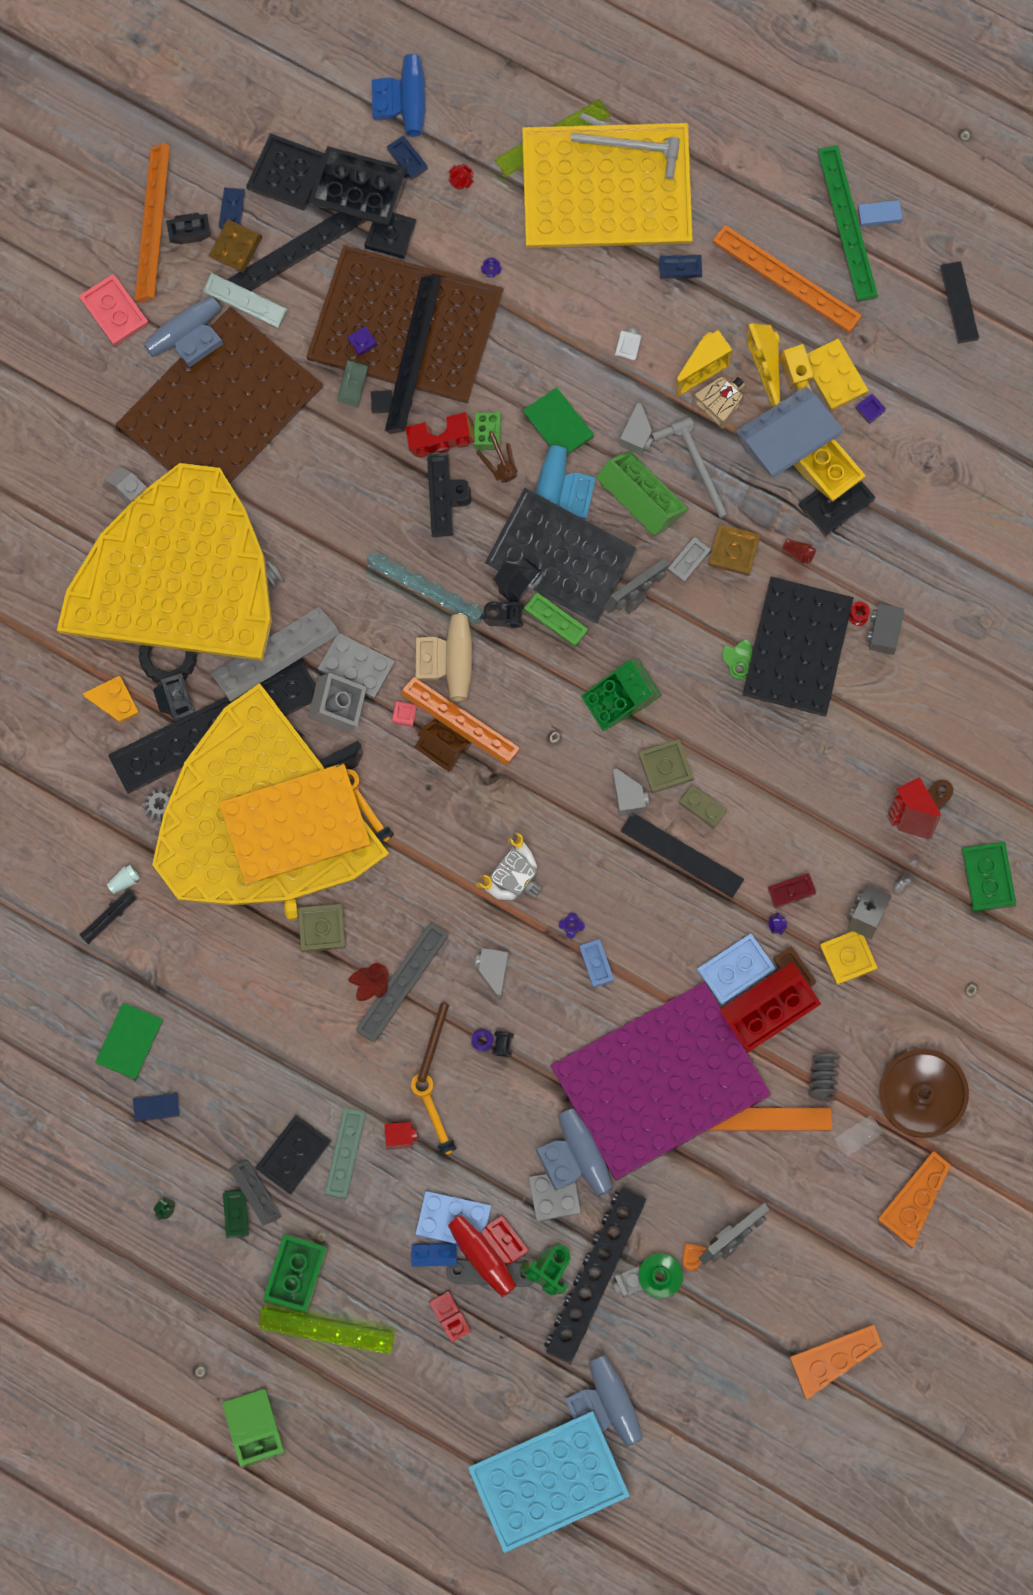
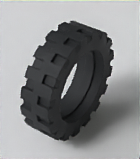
[139,645,197,683]

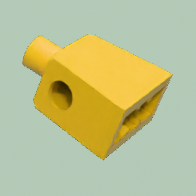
[779,344,814,391]

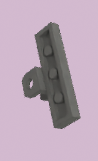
[604,558,669,614]
[698,1203,770,1265]

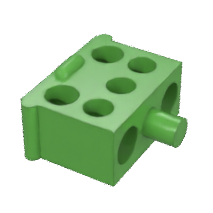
[473,411,502,452]

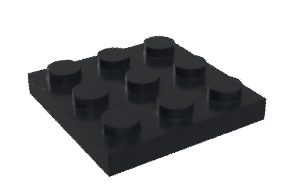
[246,133,325,211]

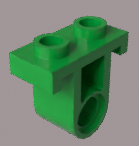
[520,1245,571,1296]

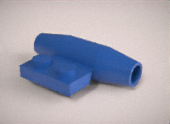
[372,54,426,137]

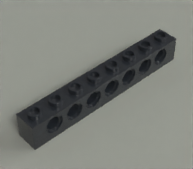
[544,1188,646,1365]

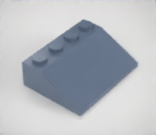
[736,386,844,478]

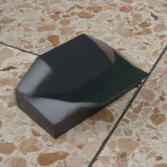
[166,212,211,244]
[493,558,541,602]
[153,672,194,720]
[320,741,363,770]

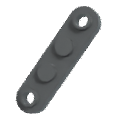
[446,1260,533,1287]

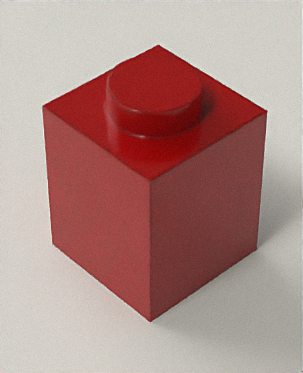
[384,1122,417,1150]

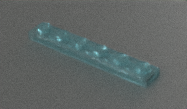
[367,552,483,626]

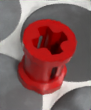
[849,601,870,626]

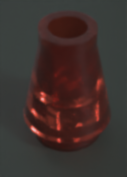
[783,539,816,564]

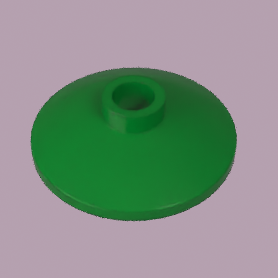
[638,1253,683,1299]

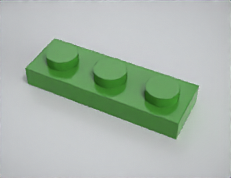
[524,592,588,648]

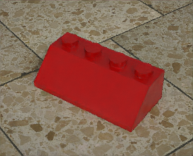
[887,777,941,839]
[719,962,821,1053]

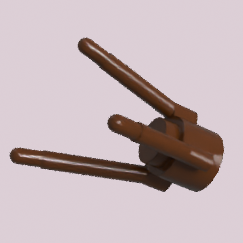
[476,431,518,483]

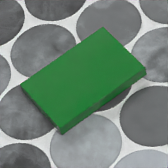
[523,387,594,456]
[961,842,1017,912]
[95,1003,163,1081]

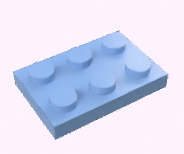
[416,1191,491,1245]

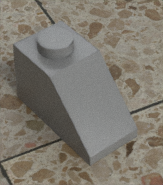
[620,403,654,456]
[104,466,147,505]
[612,769,649,816]
[475,948,508,1000]

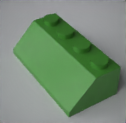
[596,451,689,536]

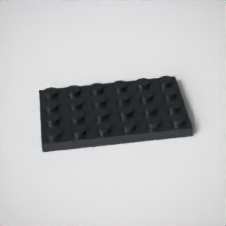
[485,488,638,624]
[742,576,854,717]

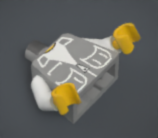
[476,832,543,900]

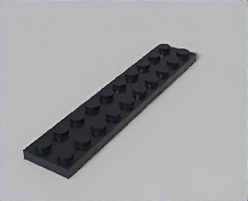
[108,660,316,794]

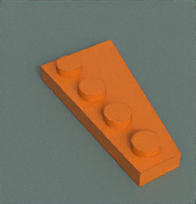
[877,1151,951,1249]
[789,1324,882,1400]

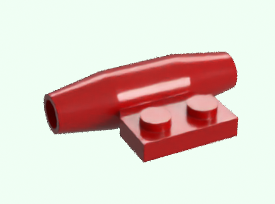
[448,1215,529,1298]

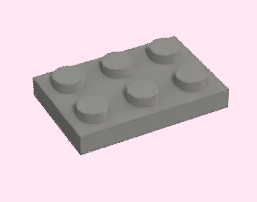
[318,633,395,700]

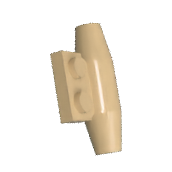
[416,614,472,702]

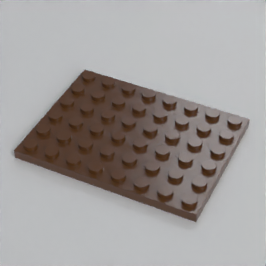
[306,245,503,404]
[116,307,323,484]

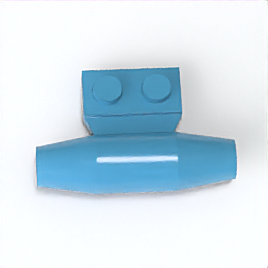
[536,445,596,520]

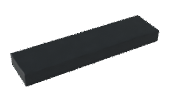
[940,261,979,344]

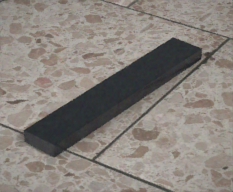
[621,813,744,899]

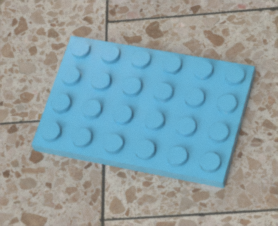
[468,1411,631,1553]

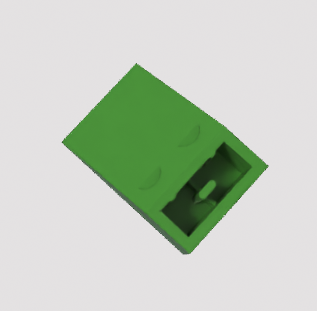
[222,1389,285,1468]

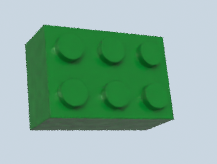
[263,1234,328,1316]

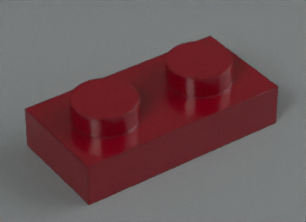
[767,873,816,909]

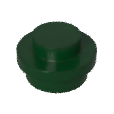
[153,1198,175,1220]

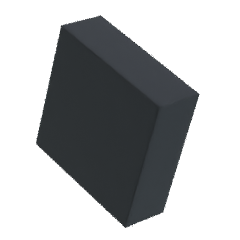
[371,390,392,414]

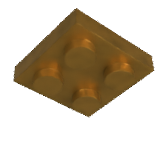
[208,219,263,273]
[708,524,760,576]

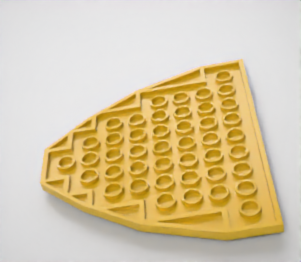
[56,463,272,661]
[152,683,389,906]

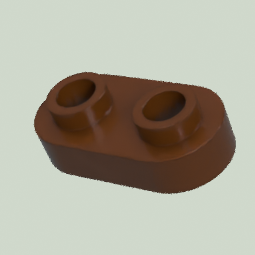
[928,780,953,811]

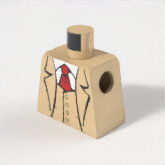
[694,377,745,429]

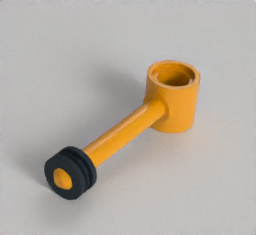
[346,769,394,843]
[411,1074,457,1155]

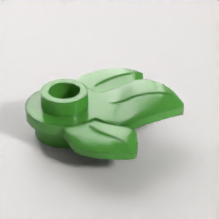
[722,639,753,680]

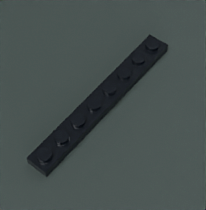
[227,212,367,291]
[385,274,441,434]

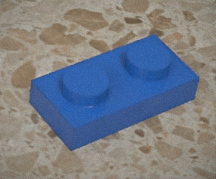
[411,1244,457,1267]

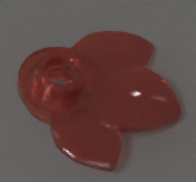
[348,963,389,1001]

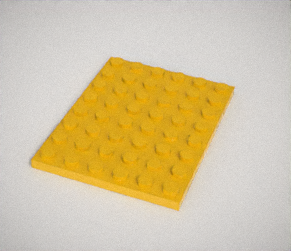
[522,123,693,248]

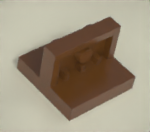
[414,719,472,772]

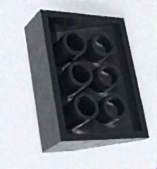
[309,146,408,226]

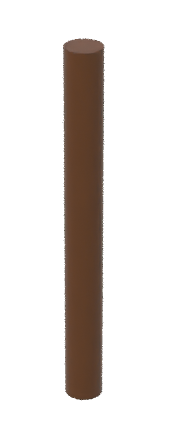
[417,1003,449,1083]

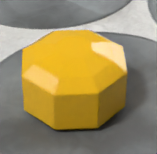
[283,899,298,921]

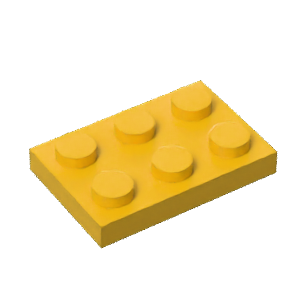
[807,338,869,411]

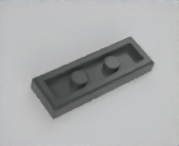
[229,1160,282,1226]

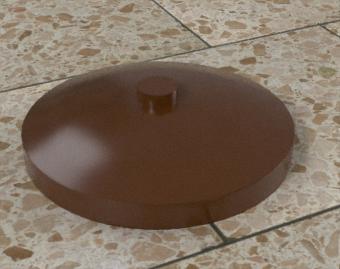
[879,1049,969,1138]

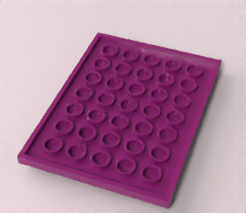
[551,982,771,1181]

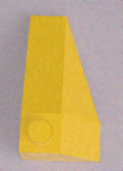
[746,323,780,408]

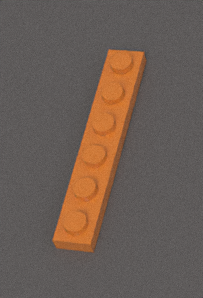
[401,677,520,766]

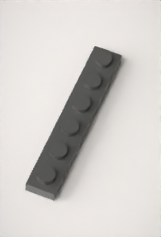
[356,922,449,1043]

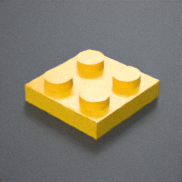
[820,931,878,986]

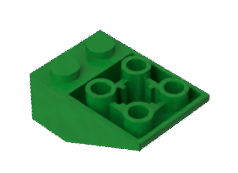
[581,659,662,731]

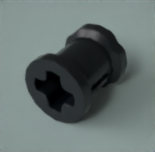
[492,1031,514,1057]

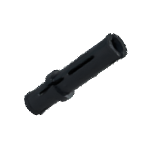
[79,890,137,945]

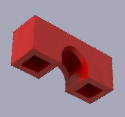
[406,412,475,458]

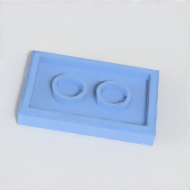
[697,933,776,1006]

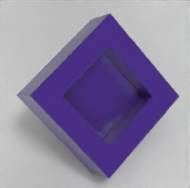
[348,327,377,356]
[856,394,886,424]

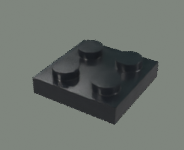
[365,213,417,259]

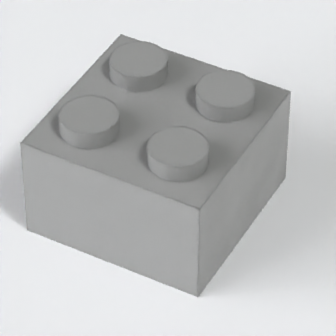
[308,673,367,732]

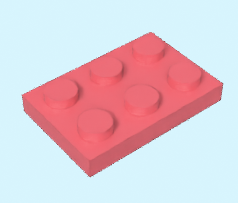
[79,274,149,347]

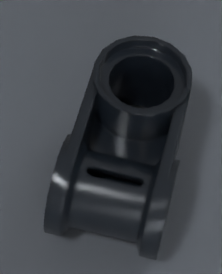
[483,601,524,628]

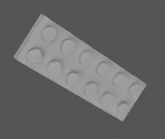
[211,607,340,702]

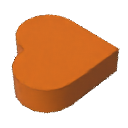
[682,1243,707,1271]

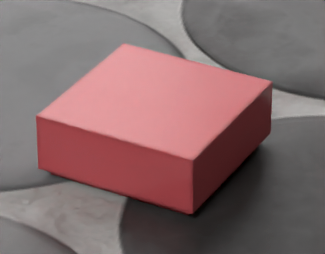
[392,701,417,727]

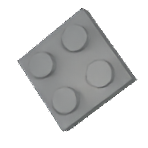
[529,1174,581,1222]

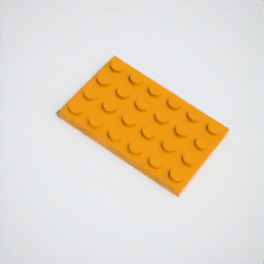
[219,764,371,886]

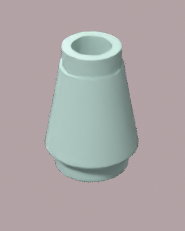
[107,864,140,894]

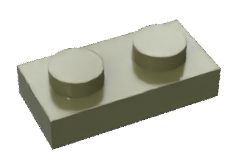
[679,785,727,829]

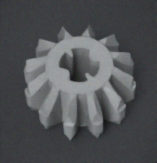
[142,787,172,825]

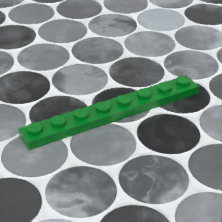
[817,145,878,302]

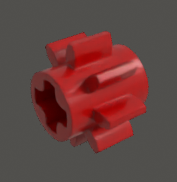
[449,164,474,190]

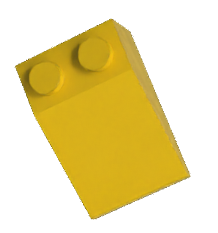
[675,330,732,398]
[794,439,866,502]

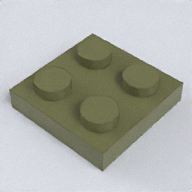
[638,739,694,794]
[298,904,345,952]

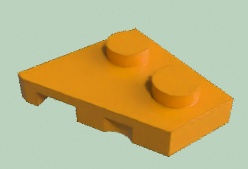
[83,676,139,724]

